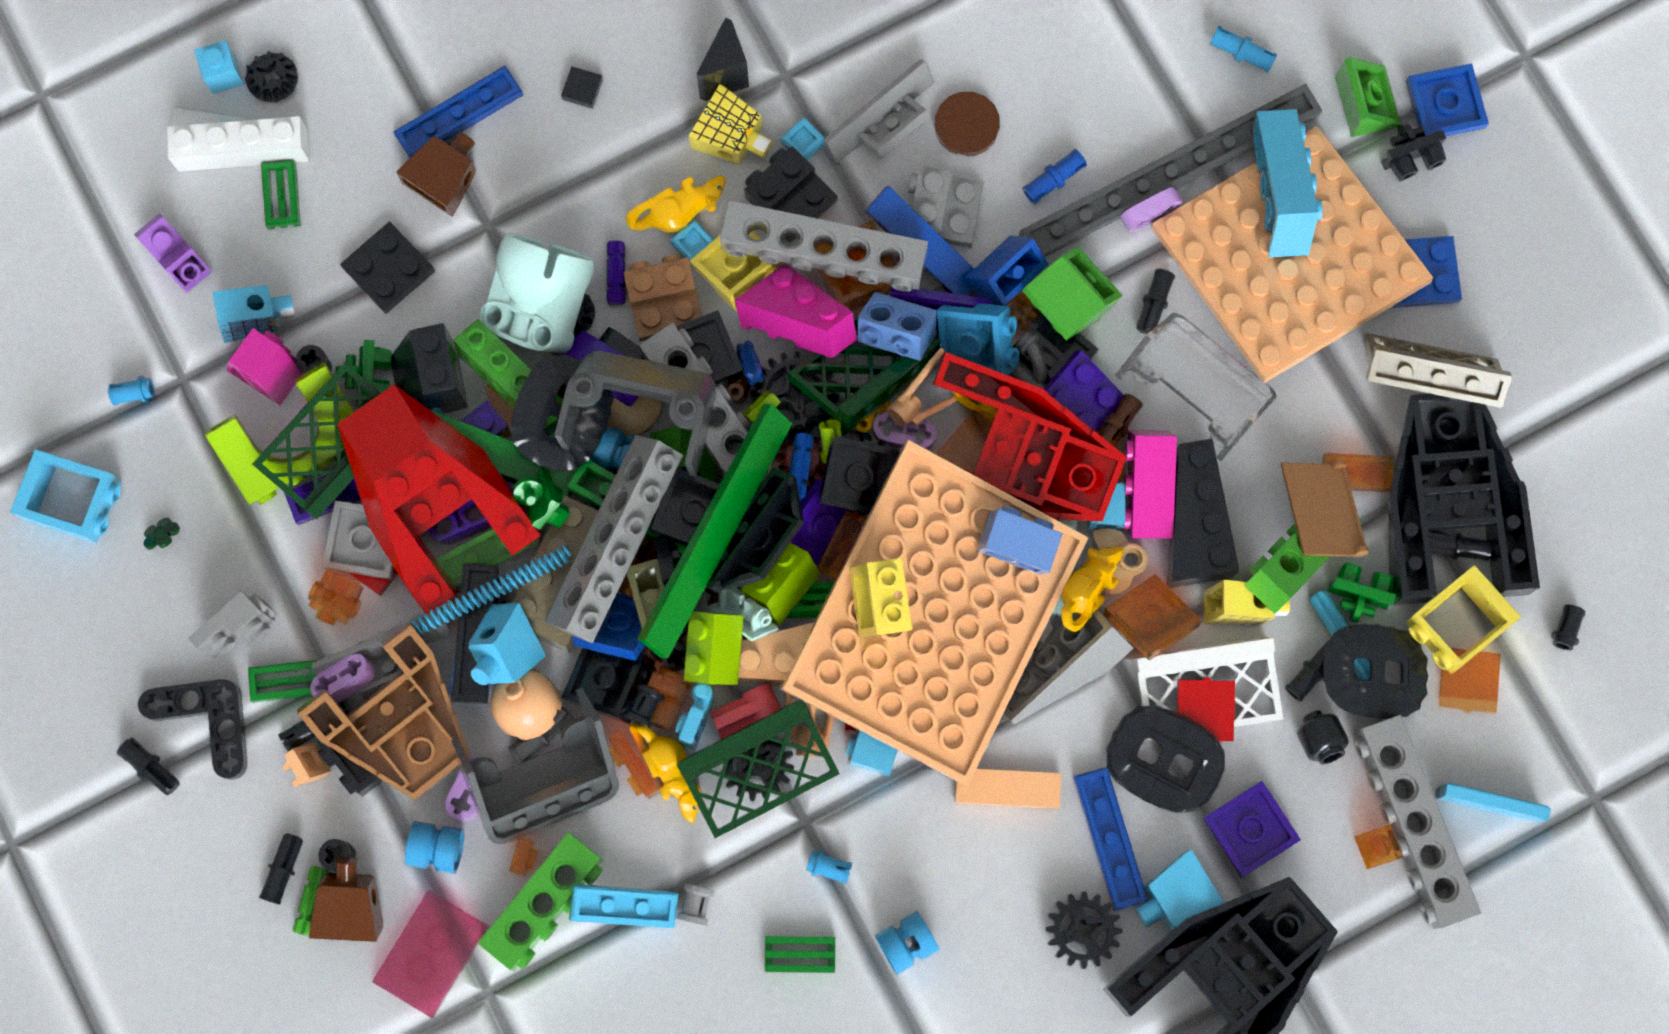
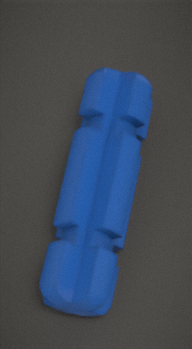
[736,340,765,386]
[789,433,814,500]

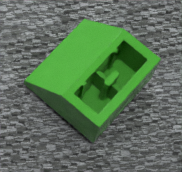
[1022,246,1123,340]

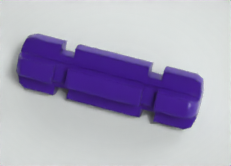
[607,240,625,306]

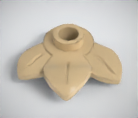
[1080,528,1148,595]

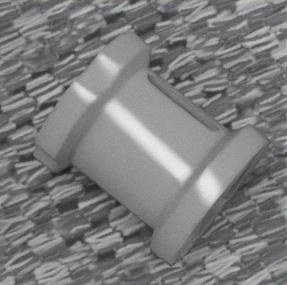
[676,884,715,926]

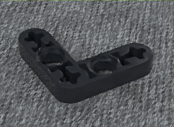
[138,679,248,780]

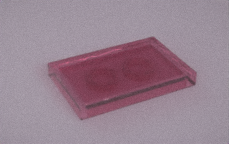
[372,890,489,1018]

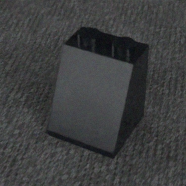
[391,323,469,413]

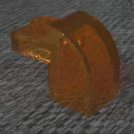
[648,665,692,733]

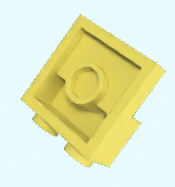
[690,231,783,312]

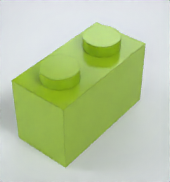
[741,543,821,626]
[684,611,744,685]

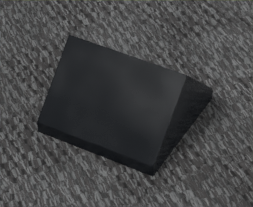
[696,17,749,101]

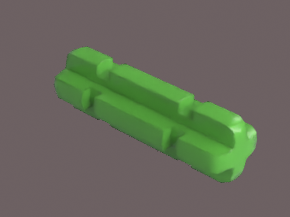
[292,866,329,936]

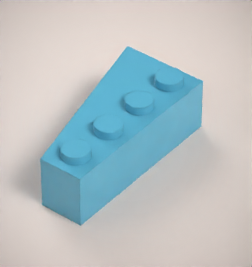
[1252,109,1323,258]

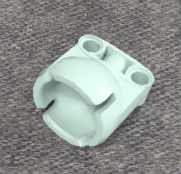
[480,232,594,354]

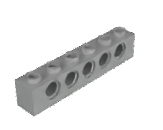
[720,200,928,291]
[639,323,780,485]
[545,435,683,643]
[1354,715,1481,929]

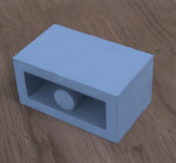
[976,506,1063,575]

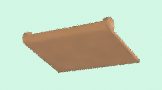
[1280,460,1369,557]

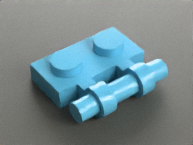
[675,683,714,751]

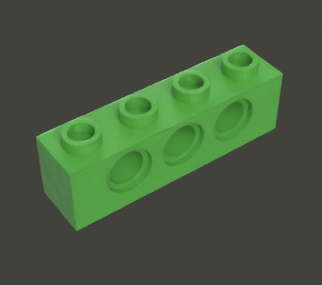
[453,319,563,438]
[1244,519,1362,614]
[478,832,604,971]

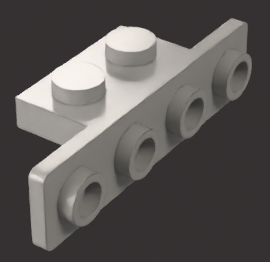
[824,59,934,163]
[312,612,451,700]

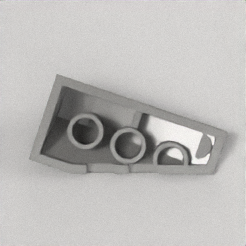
[1004,609,1134,724]

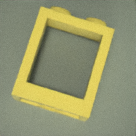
[849,558,912,638]
[1406,565,1521,675]

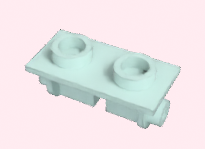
[708,587,779,641]

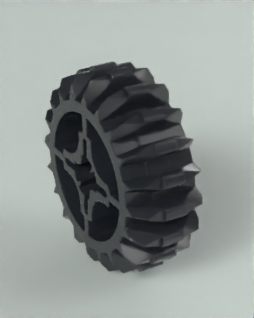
[749,351,840,442]

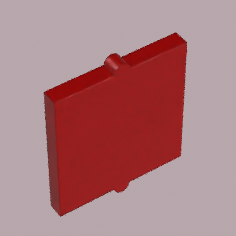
[1177,677,1235,741]

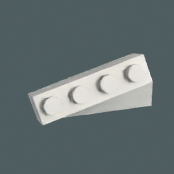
[167,108,310,171]

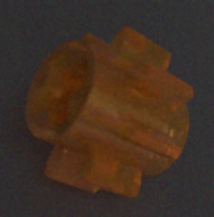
[1005,292,1038,332]

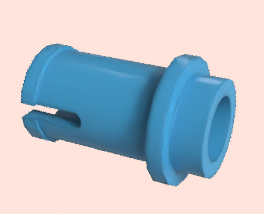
[108,376,155,405]
[806,850,852,884]

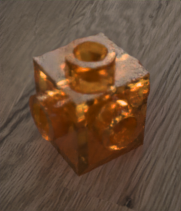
[308,569,364,626]

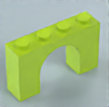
[205,362,355,505]

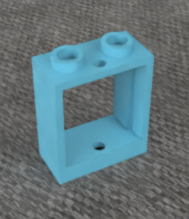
[10,449,121,544]

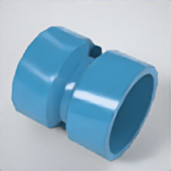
[591,425,635,472]
[405,821,465,874]
[874,911,940,975]

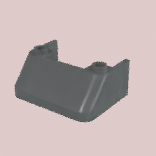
[554,351,717,477]
[451,688,619,844]

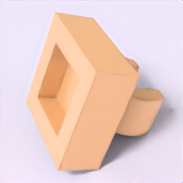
[283,742,332,786]

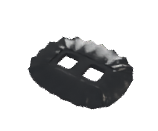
[510,354,614,471]
[1323,624,1429,718]
[1106,705,1225,813]

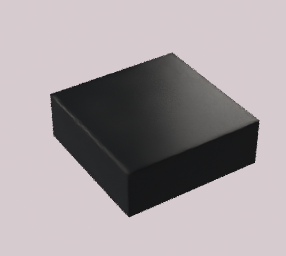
[561,66,603,109]

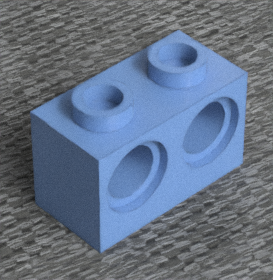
[858,292,937,361]

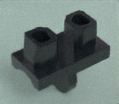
[1381,122,1446,181]

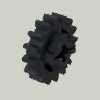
[720,736,794,802]
[1045,891,1123,969]

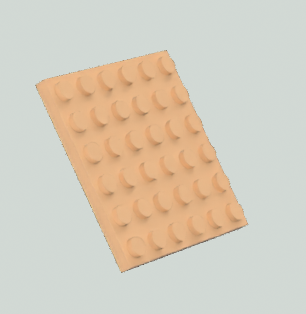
[1151,126,1433,383]

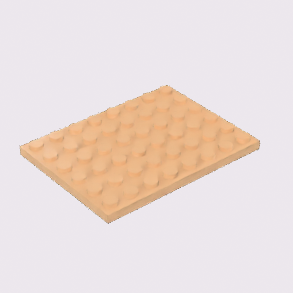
[781,440,1088,786]

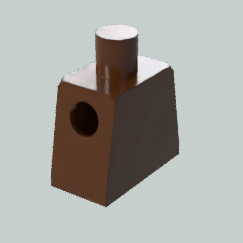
[396,132,476,217]
[309,857,383,942]

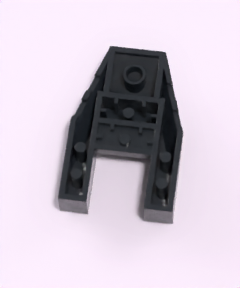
[1388,394,1540,605]
[1103,877,1338,1034]

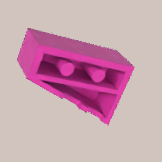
[735,263,857,358]
[226,328,303,406]
[1123,430,1177,539]

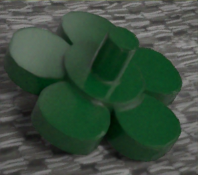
[143,518,180,550]

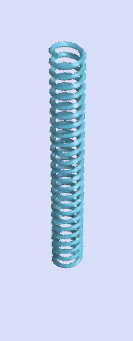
[410,545,572,635]

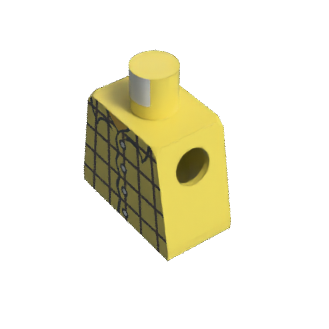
[689,84,773,164]
[1204,580,1290,626]

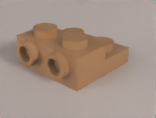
[624,254,702,342]

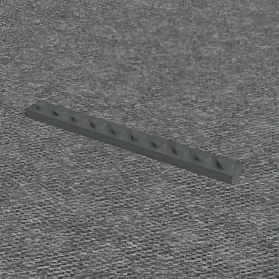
[1019,84,1322,257]

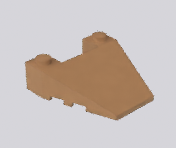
[297,622,470,800]

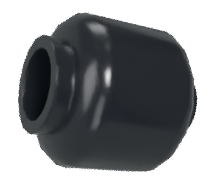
[1297,710,1349,765]

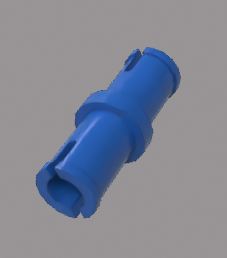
[1022,149,1087,205]

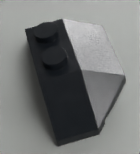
[706,467,804,592]

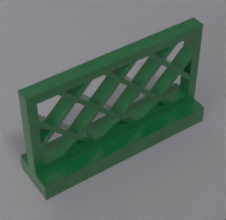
[787,319,940,436]
[252,362,381,520]
[676,699,840,838]

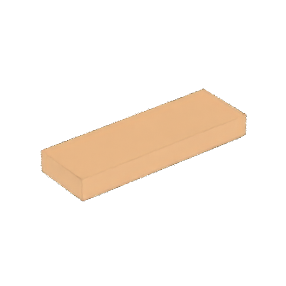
[955,769,1061,809]

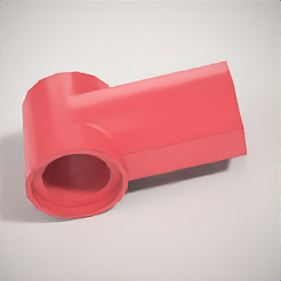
[709,683,781,739]

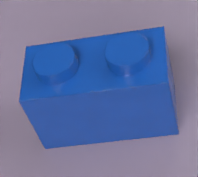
[965,235,1049,306]

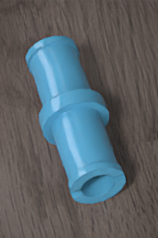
[1209,25,1277,73]

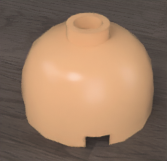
[490,669,562,740]

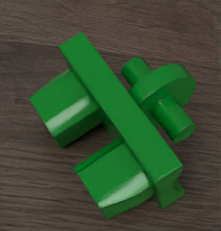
[335,340,392,406]
[513,467,570,529]
[1327,563,1396,623]

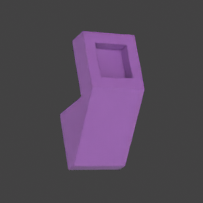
[134,213,212,293]

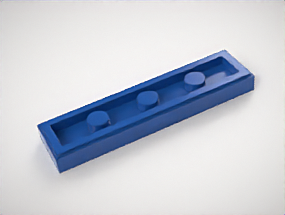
[393,65,523,158]
[864,186,974,296]
[1073,767,1148,911]

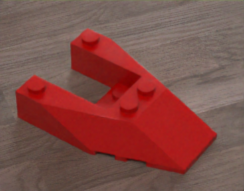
[932,352,1127,521]
[337,384,543,615]

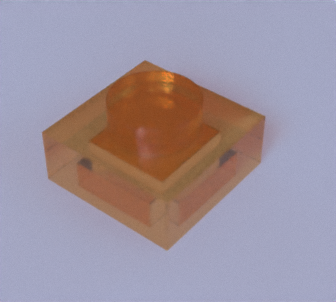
[1354,824,1403,869]
[509,837,539,877]

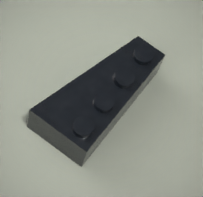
[1166,438,1240,589]

